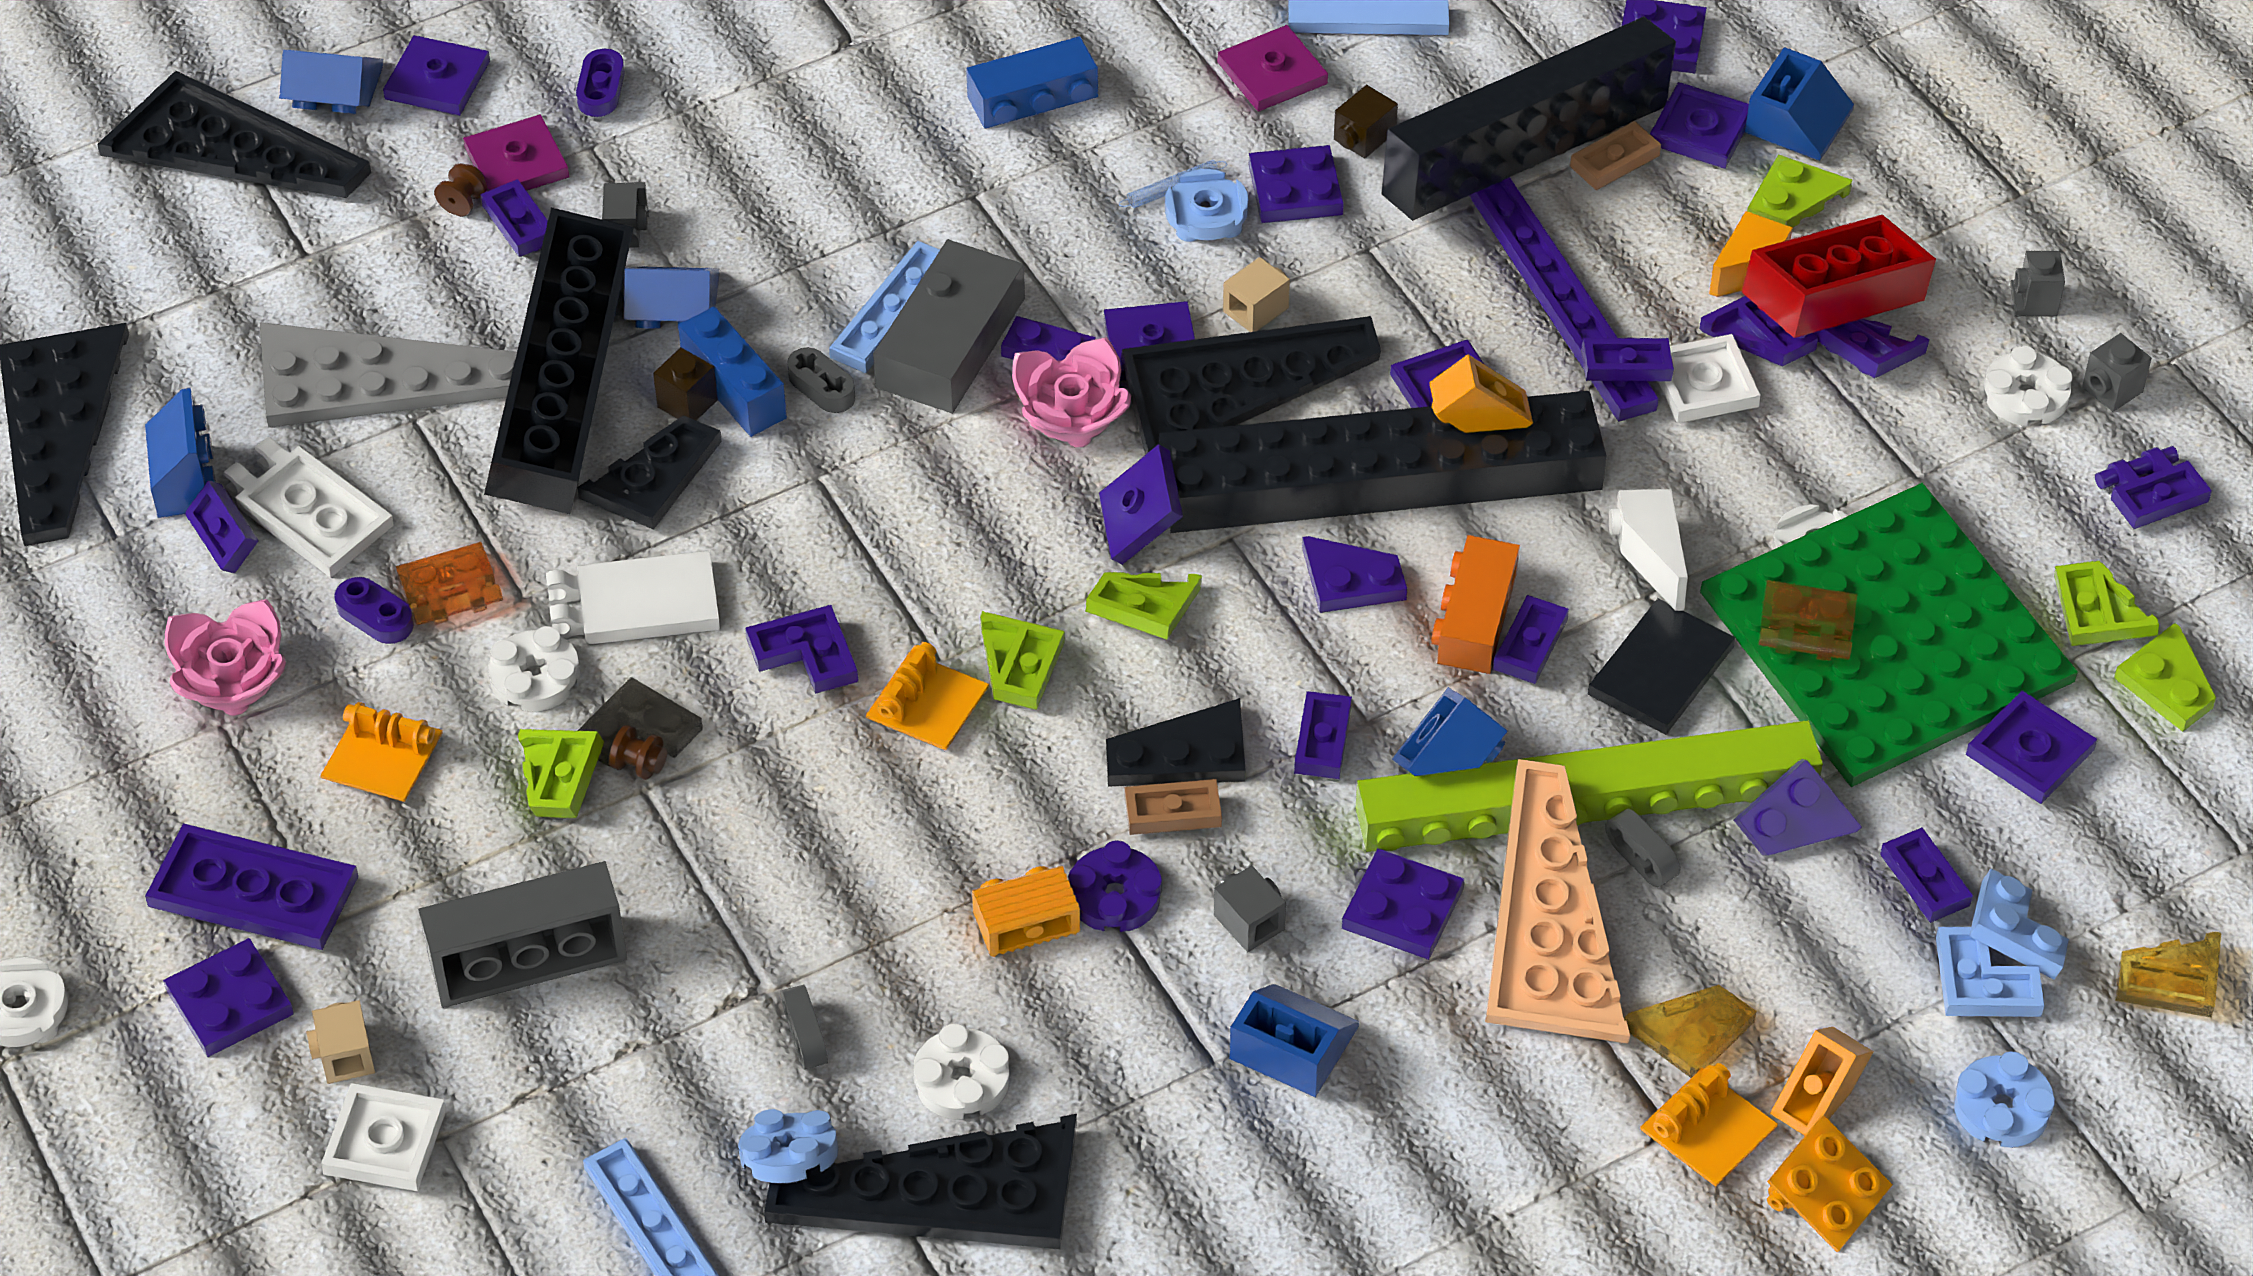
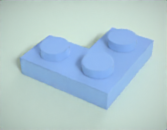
[1969,869,2069,980]
[1936,927,2044,1017]

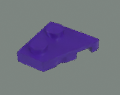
[1699,296,1818,367]
[1814,318,1930,379]
[1302,536,1407,613]
[1733,759,1862,856]

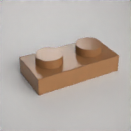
[1570,121,1661,190]
[1124,779,1222,835]

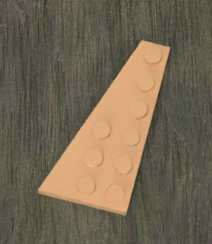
[1485,759,1630,1044]

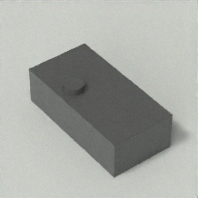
[873,239,1025,414]
[418,861,627,1008]

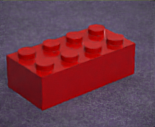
[1742,214,1936,338]

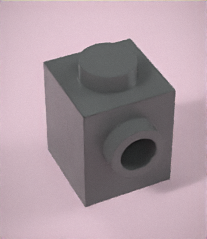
[2082,333,2152,412]
[1214,865,1286,953]

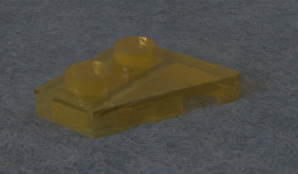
[2115,932,2221,1018]
[1624,985,1757,1078]

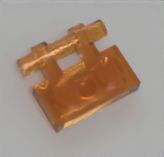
[396,542,503,626]
[1758,580,1857,661]

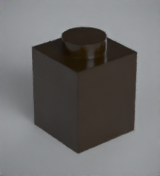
[1334,84,1398,159]
[653,347,718,421]

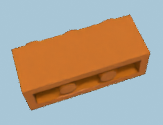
[1431,535,1520,674]

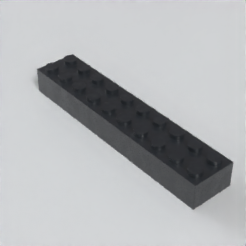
[1159,390,1607,533]

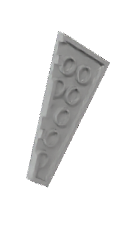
[260,322,517,428]

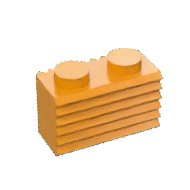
[972,865,1080,957]

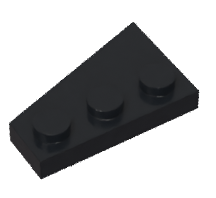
[577,415,722,530]
[1106,698,1246,787]

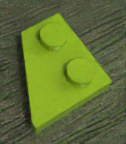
[1747,154,1853,227]
[2054,560,2159,646]
[1085,572,1202,640]
[980,611,1065,710]
[2114,623,2216,732]
[518,729,604,818]

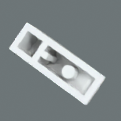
[1609,489,1688,611]

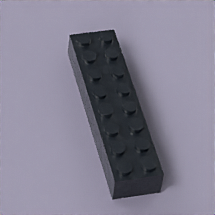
[1381,16,1676,221]
[484,207,634,514]

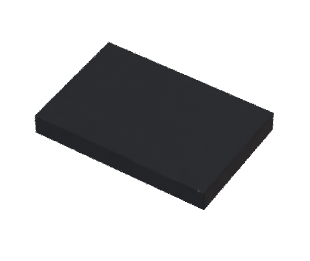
[1588,598,1736,735]

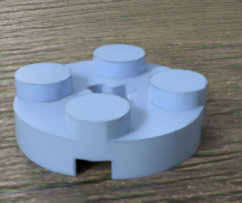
[1165,169,1248,242]
[1954,1051,2055,1148]
[738,1109,838,1183]

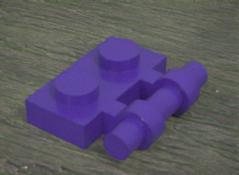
[2095,446,2212,529]

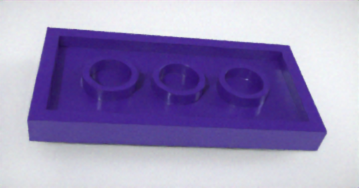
[145,823,359,950]

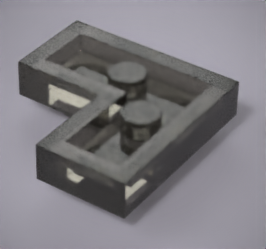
[577,677,703,767]

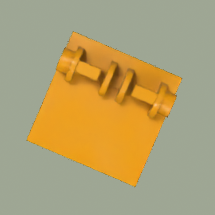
[866,642,989,751]
[320,702,443,802]
[1640,1063,1778,1187]
[1767,1115,1893,1252]

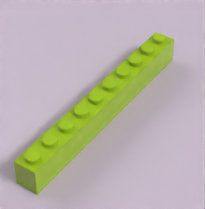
[1355,720,1823,852]

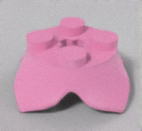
[1012,337,1131,447]
[164,599,286,716]

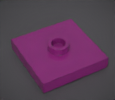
[1217,25,1328,112]
[463,114,570,192]

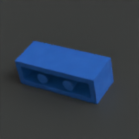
[966,36,1098,129]
[678,306,787,437]

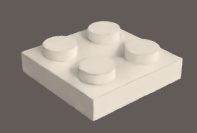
[1658,334,1761,423]
[321,1083,446,1191]

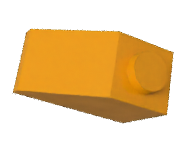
[1709,211,1793,297]
[1429,354,1533,433]
[1770,1026,1874,1135]

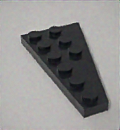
[97,71,372,198]
[1121,316,1381,455]
[0,323,129,546]
[764,1114,1077,1249]

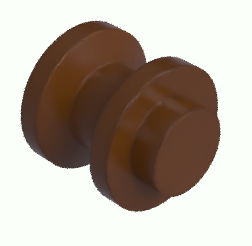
[434,163,487,217]
[609,725,667,780]

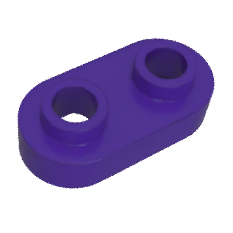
[576,48,625,117]
[334,577,414,644]

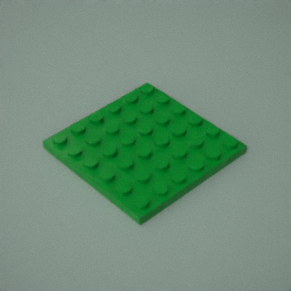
[1700,482,2078,787]

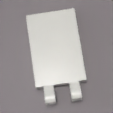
[223,437,394,578]
[546,551,720,645]

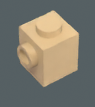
[1223,257,1290,332]
[306,1000,375,1084]

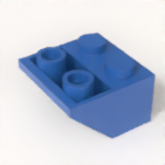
[1745,47,1854,161]
[145,388,216,518]
[1230,984,1359,1098]

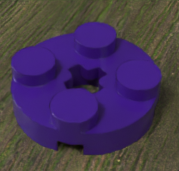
[1068,840,1162,932]

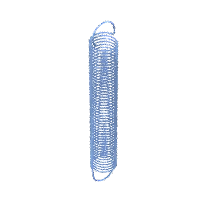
[1119,160,1227,208]

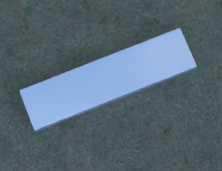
[1288,0,1449,35]
[829,241,940,373]
[583,1138,719,1276]

